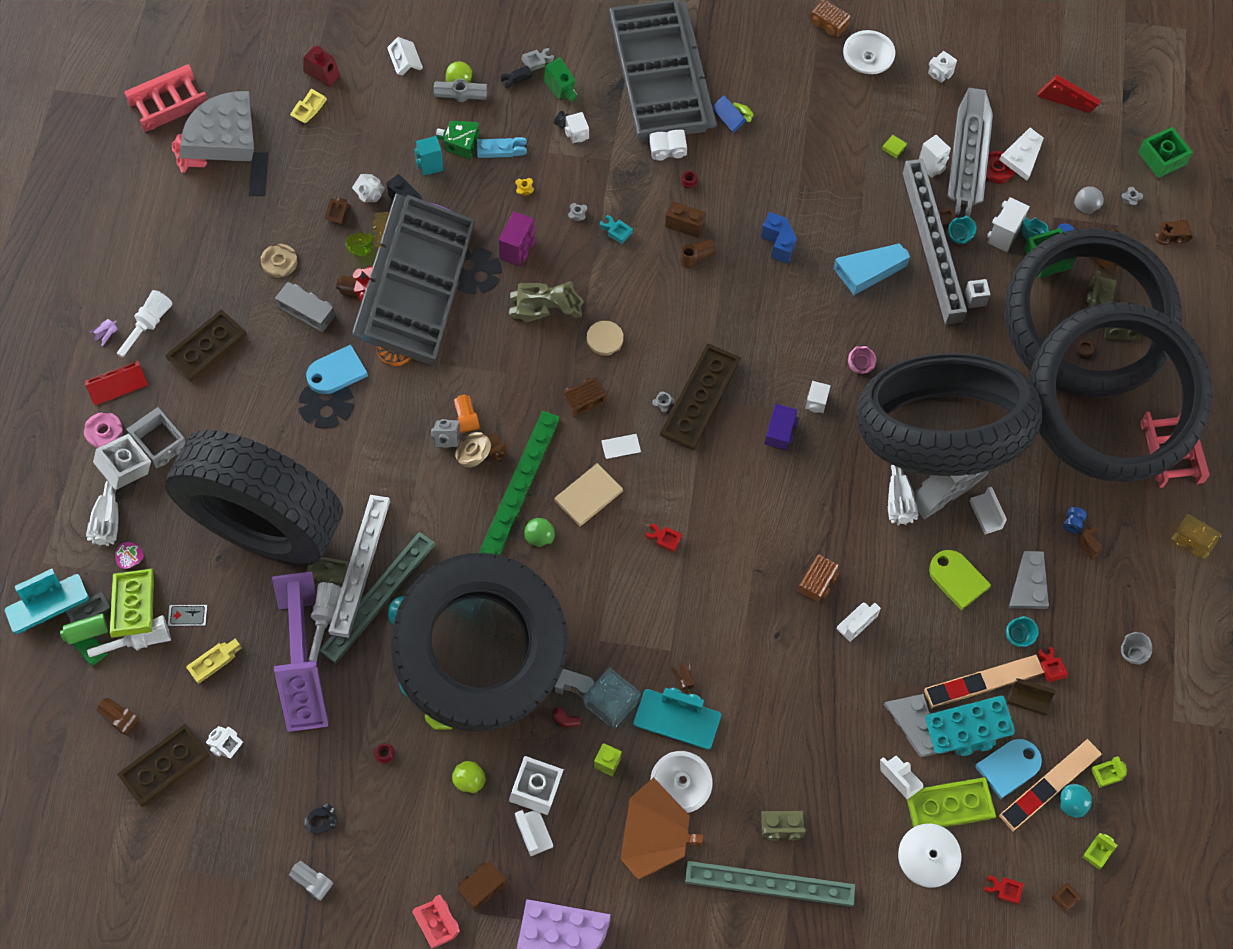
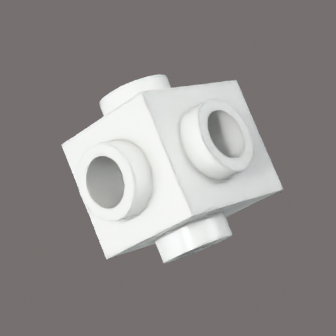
[928,51,957,83]
[352,174,385,202]
[206,726,243,759]

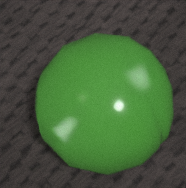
[524,518,555,547]

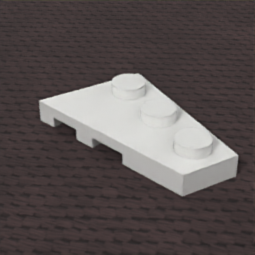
[999,128,1044,181]

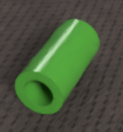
[60,613,109,645]

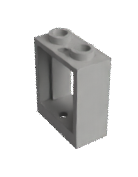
[127,407,186,469]

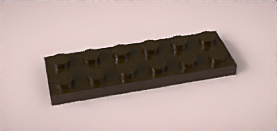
[660,343,741,451]

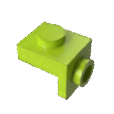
[1091,756,1127,788]
[1082,833,1118,870]

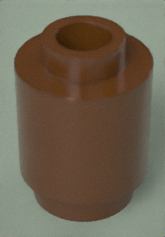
[336,275,357,296]

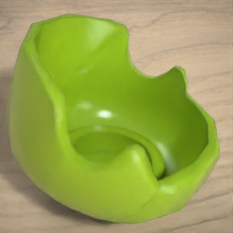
[445,61,473,83]
[452,761,486,793]

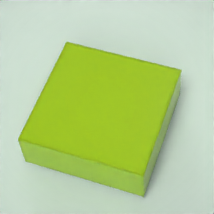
[882,135,907,159]

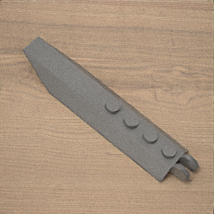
[947,88,993,217]

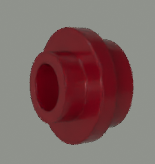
[680,171,698,188]
[374,743,395,764]

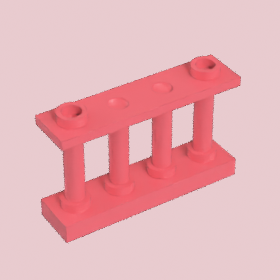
[124,64,207,132]
[1140,412,1210,488]

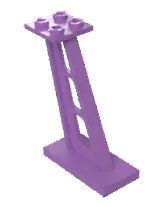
[272,572,328,732]

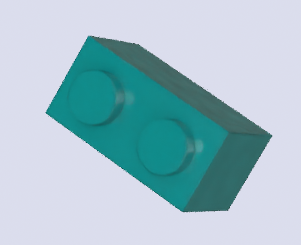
[414,136,444,176]

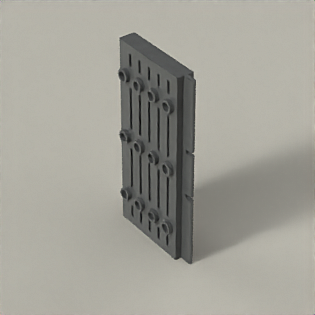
[610,0,717,141]
[352,194,475,365]

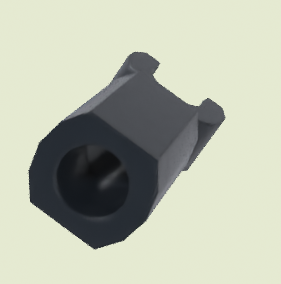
[500,66,532,89]

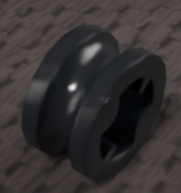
[554,111,569,129]

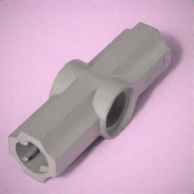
[434,79,487,102]

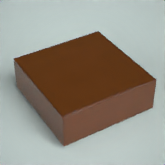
[938,207,957,228]
[1051,883,1082,913]

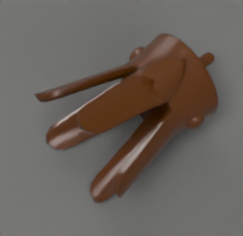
[671,663,695,694]

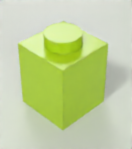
[594,743,622,777]

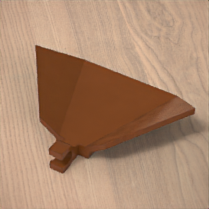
[620,777,703,880]

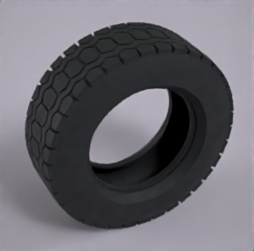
[165,430,343,566]
[391,553,568,731]

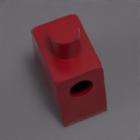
[303,46,340,87]

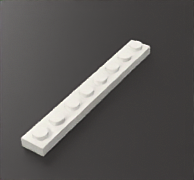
[329,495,390,638]

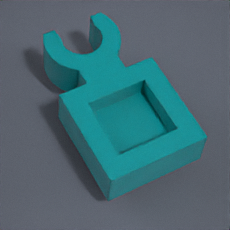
[600,215,633,244]

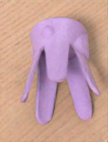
[89,319,118,346]

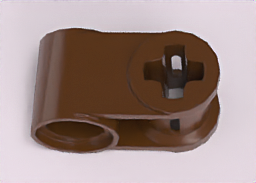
[1155,220,1193,245]

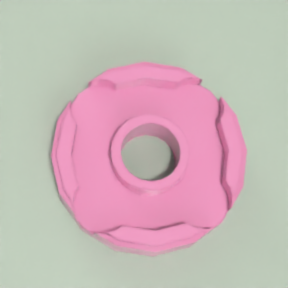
[84,412,123,448]

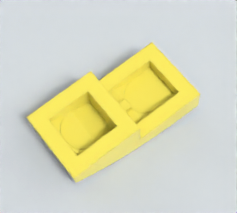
[290,89,327,124]

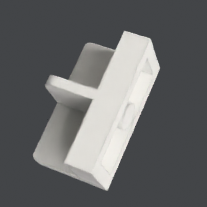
[880,756,923,799]

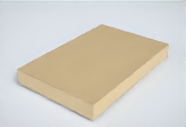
[554,463,623,527]

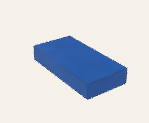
[712,95,747,132]

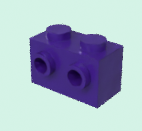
[764,404,799,450]

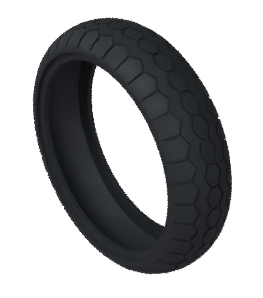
[1005,228,1182,398]
[1029,302,1212,482]
[857,353,1042,476]

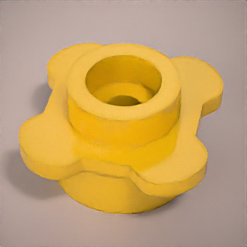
[515,178,534,196]

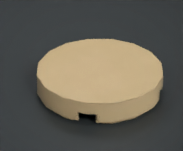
[261,244,298,278]
[587,321,623,356]
[455,432,491,468]

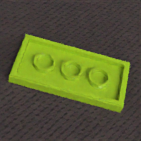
[110,569,154,638]
[907,777,996,827]

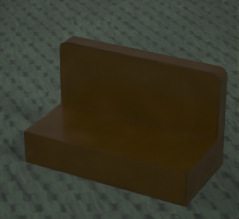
[1007,678,1056,716]

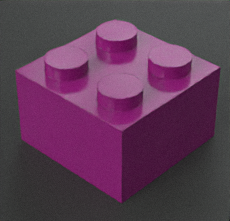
[498,211,536,267]

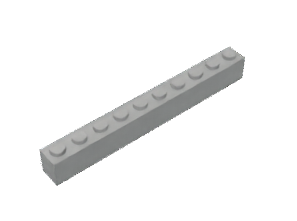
[903,159,967,325]

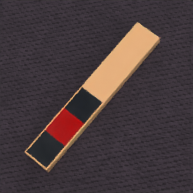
[924,655,1044,709]
[999,739,1102,832]

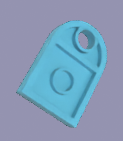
[306,345,368,394]
[975,739,1042,800]

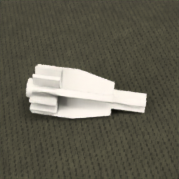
[887,465,918,525]
[86,481,118,546]

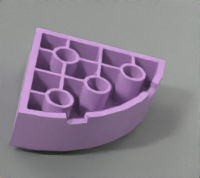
[517,899,611,949]

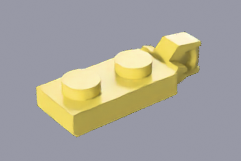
[186,639,242,684]

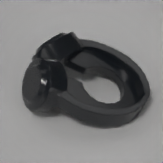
[304,803,337,834]

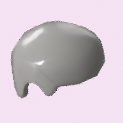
[1074,186,1104,214]
[1121,632,1152,665]

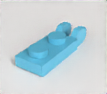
[477,137,527,158]

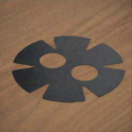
[457,248,502,294]
[298,379,354,428]

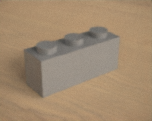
[275,282,335,333]

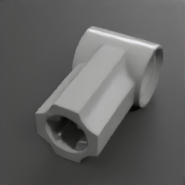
[289,861,334,901]

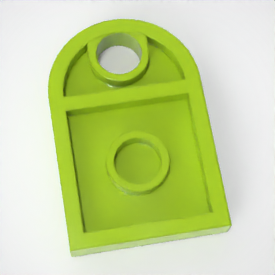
[929,550,991,611]

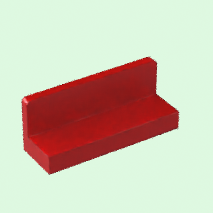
[85,361,148,405]

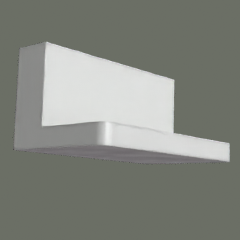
[387,37,423,76]
[970,487,1007,534]
[515,810,553,856]

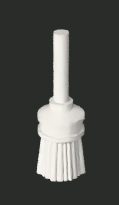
[117,290,172,358]
[308,582,342,662]
[87,615,171,657]

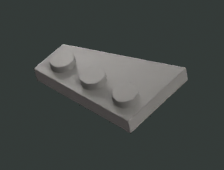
[884,694,936,757]

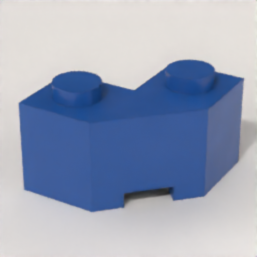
[761,212,797,264]

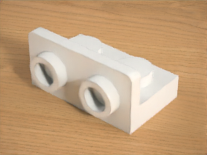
[837,603,881,642]

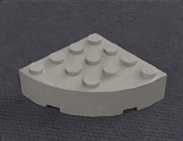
[179,91,254,161]
[914,471,989,519]

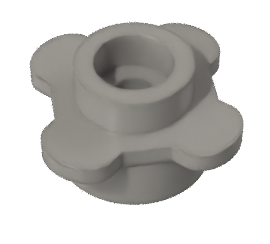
[1121,187,1143,206]
[568,203,587,221]
[652,392,675,412]

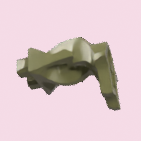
[509,281,584,323]

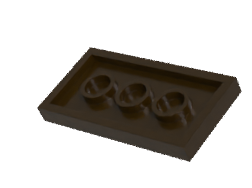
[165,309,247,382]
[117,723,210,807]

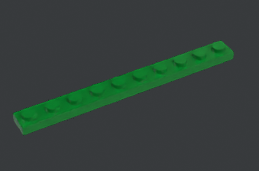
[479,411,560,555]

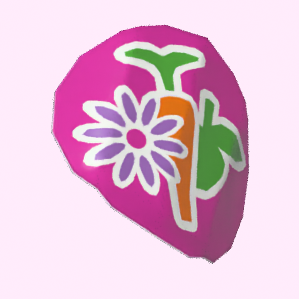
[115,542,144,569]

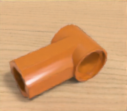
[454,394,480,434]

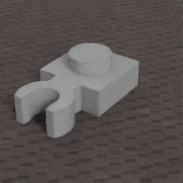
[521,48,554,71]

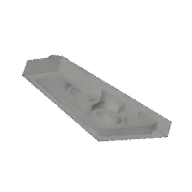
[1008,551,1049,609]

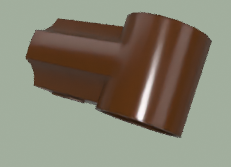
[679,239,716,268]
[96,697,140,735]

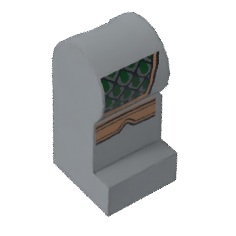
[555,669,594,698]

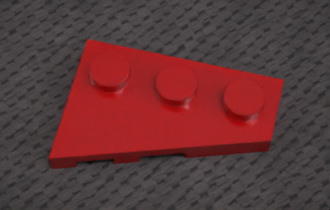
[1037,75,1101,113]

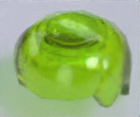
[345,231,373,256]

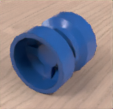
[1063,507,1087,533]

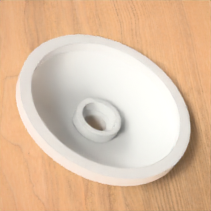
[843,30,895,74]
[650,751,713,813]
[898,824,961,888]

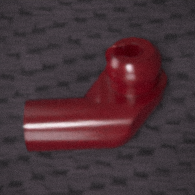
[552,707,580,728]

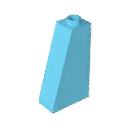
[833,243,910,295]

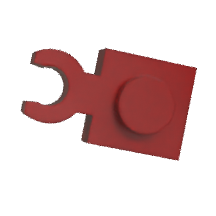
[645,524,682,553]
[1038,647,1068,682]
[984,876,1024,905]

